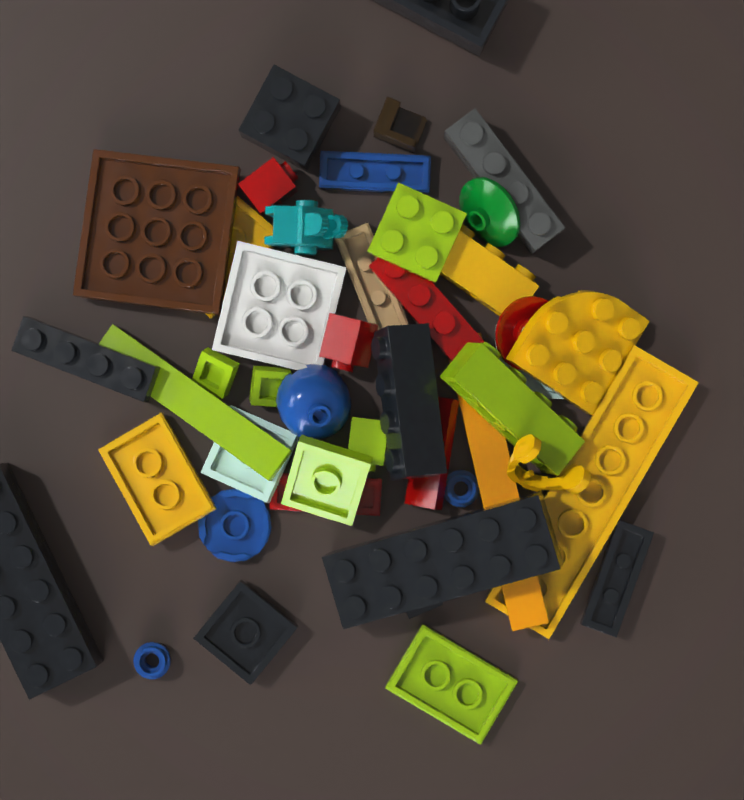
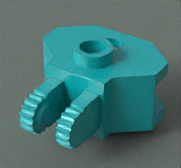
[264,200,349,255]

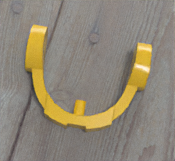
[507,434,591,494]

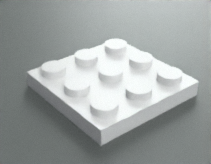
[212,241,347,370]

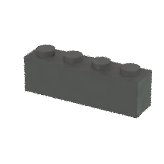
[444,108,565,255]

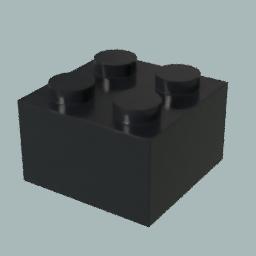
[239,64,341,172]

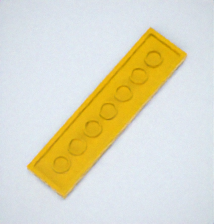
[484,345,699,639]

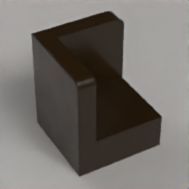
[373,97,427,153]

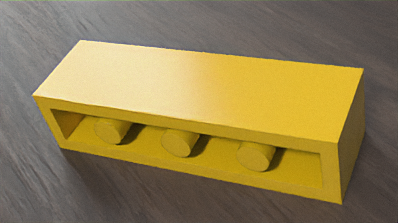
[440,224,539,317]

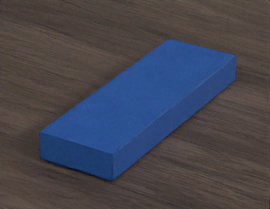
[319,151,431,194]

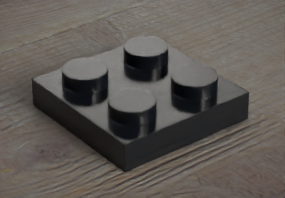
[193,580,298,685]

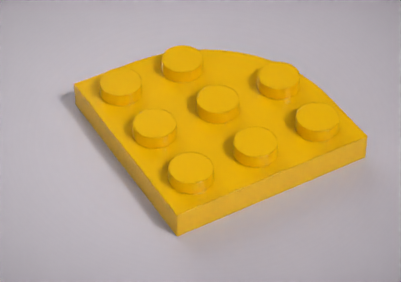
[506,290,650,416]

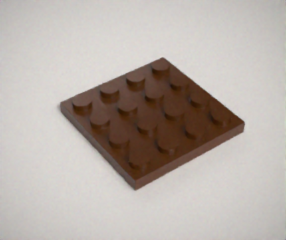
[73,149,241,315]

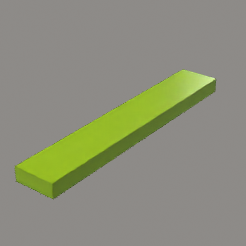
[99,324,292,481]

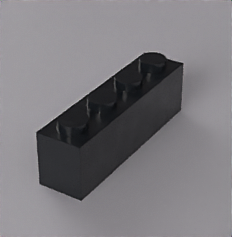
[371,323,447,481]

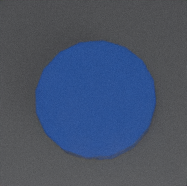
[198,488,272,562]

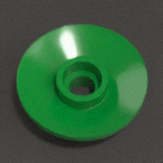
[459,177,520,247]

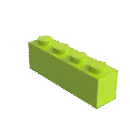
[439,342,585,476]

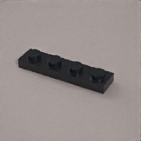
[11,316,161,402]

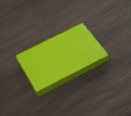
[385,623,518,745]

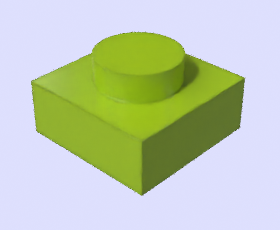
[192,347,240,399]
[249,365,292,407]

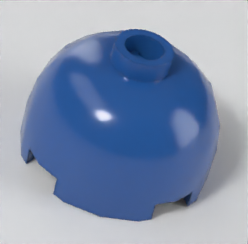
[276,364,352,440]

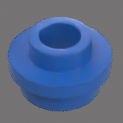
[444,470,479,507]
[133,642,171,679]

